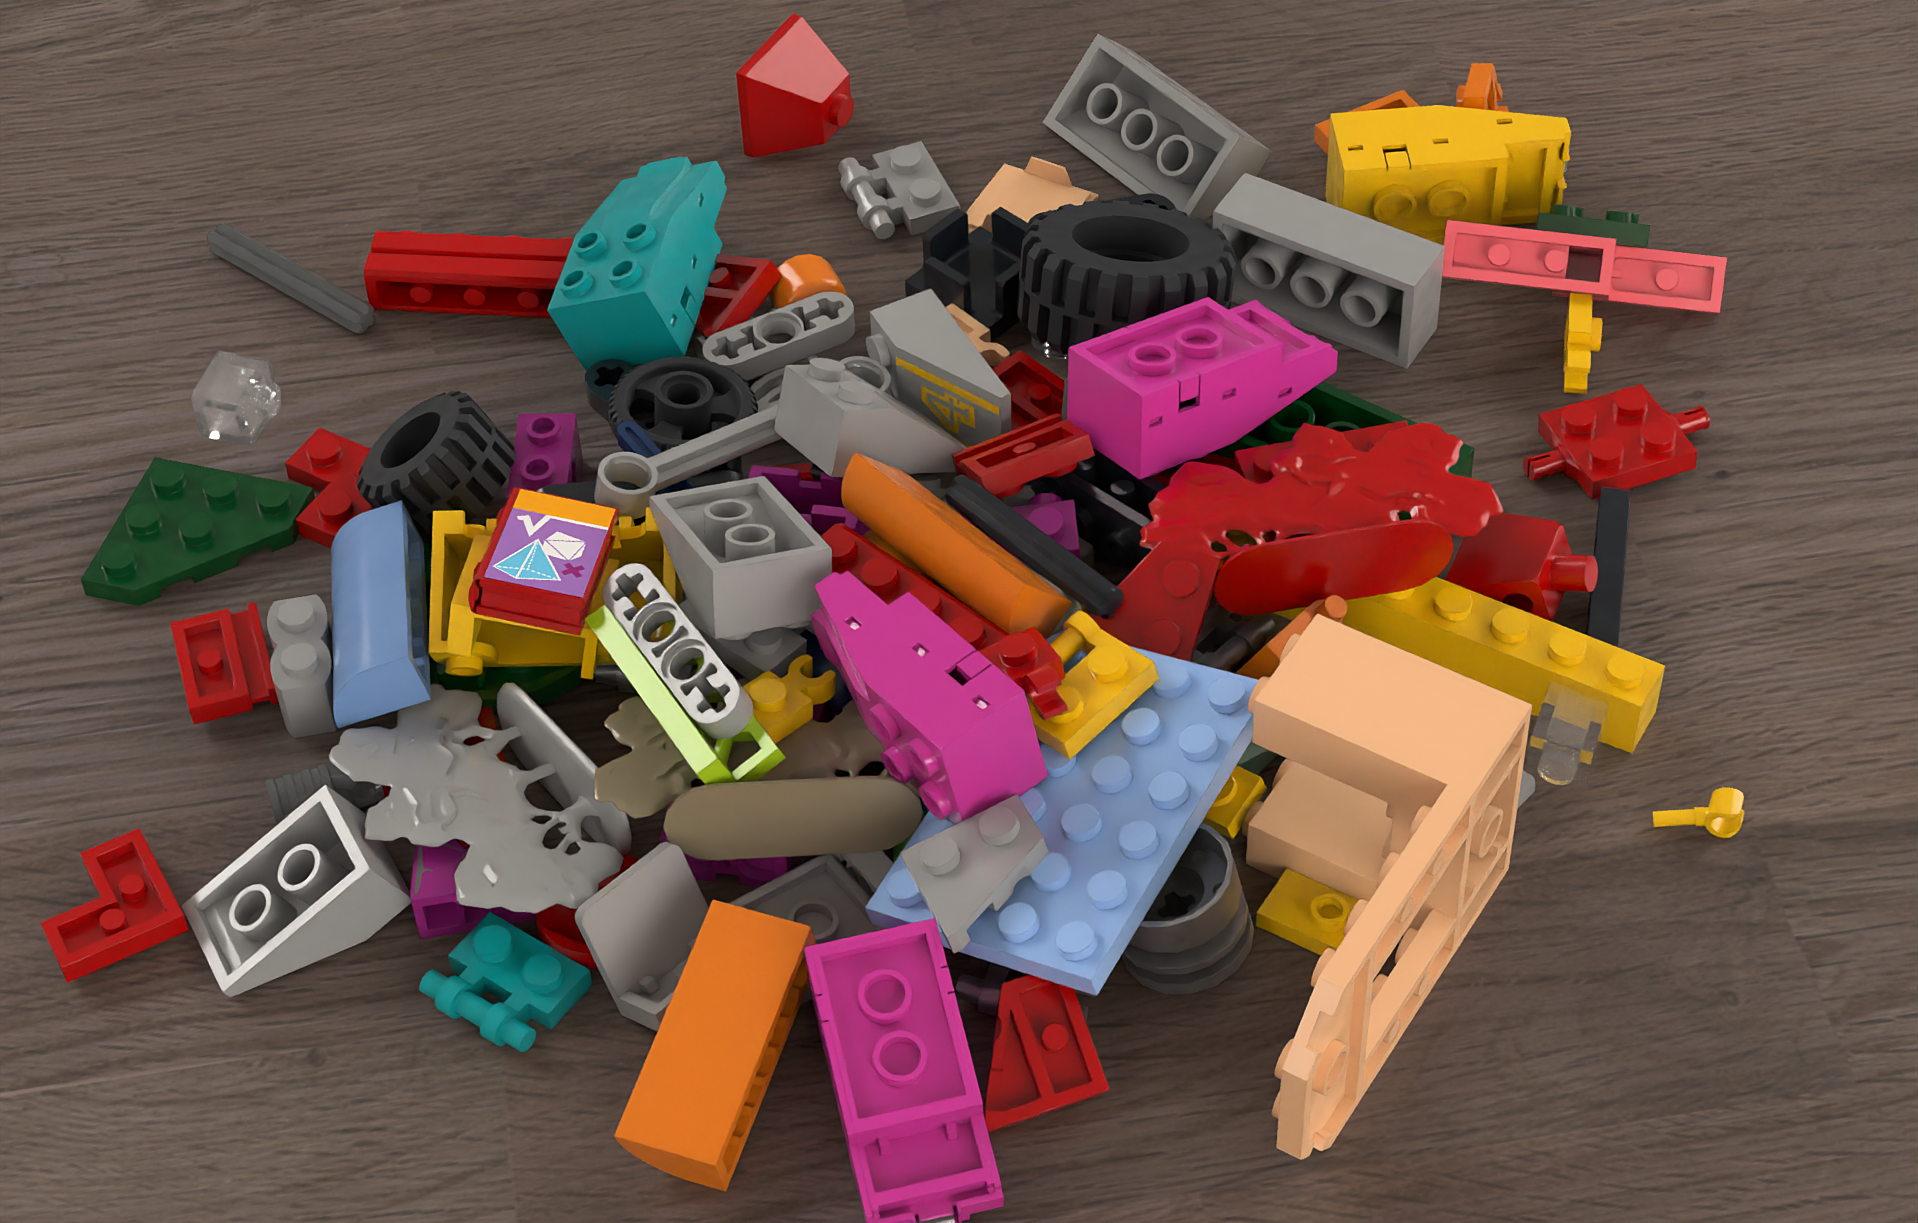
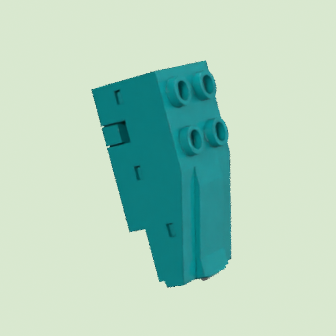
[547,156,727,372]

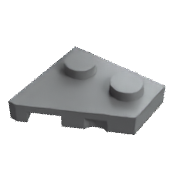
[900,794,1049,954]

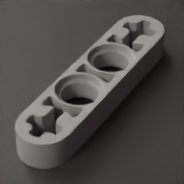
[603,563,753,740]

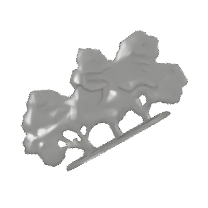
[329,683,632,914]

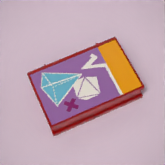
[468,487,619,636]

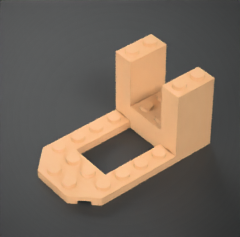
[1242,614,1532,1160]

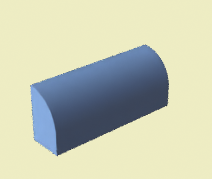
[331,500,431,728]

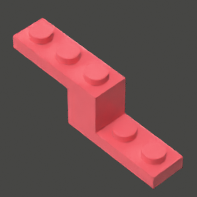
[1442,220,1727,315]

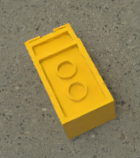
[1325,105,1571,245]

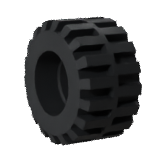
[357,391,516,545]

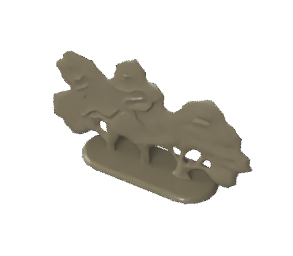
[594,678,923,860]

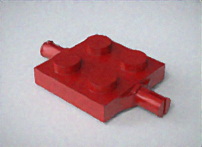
[1523,384,1710,500]

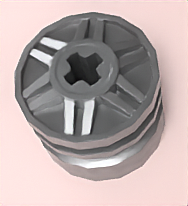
[1122,823,1254,994]

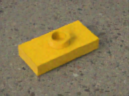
[1256,868,1359,955]

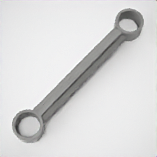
[594,356,891,519]

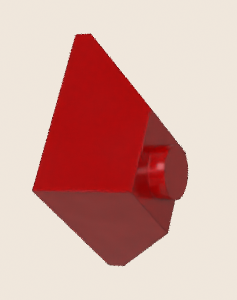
[736,14,854,158]

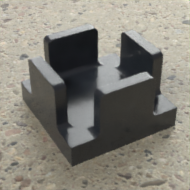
[905,207,1031,342]

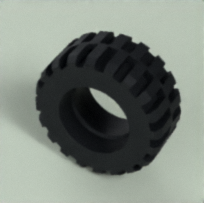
[1016,200,1236,355]

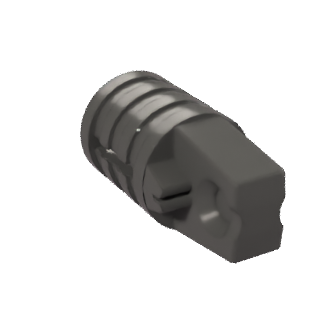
[265,763,384,825]

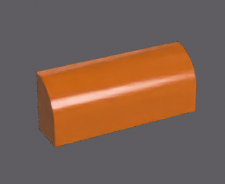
[841,452,1073,640]
[614,899,817,1192]

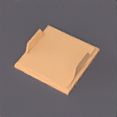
[966,157,1098,233]

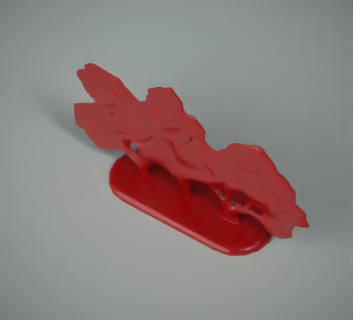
[1139,422,1504,615]

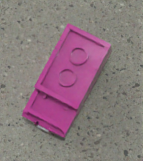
[1067,297,1338,479]
[811,571,1048,824]
[804,918,1004,1223]

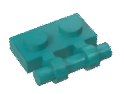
[419,912,592,1053]

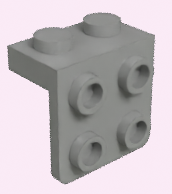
[575,842,709,1032]

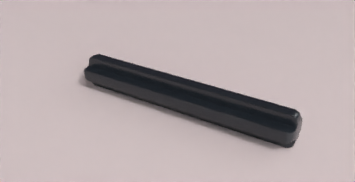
[945,475,1124,619]

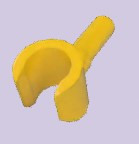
[1653,788,1744,838]

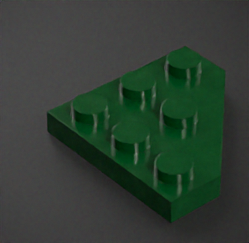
[81,457,315,606]

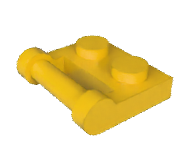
[1026,611,1159,760]

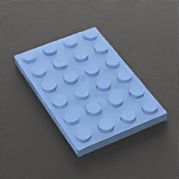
[865,630,1259,996]

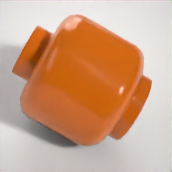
[768,254,847,330]

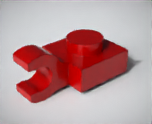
[979,626,1068,720]

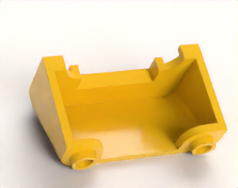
[428,507,683,676]

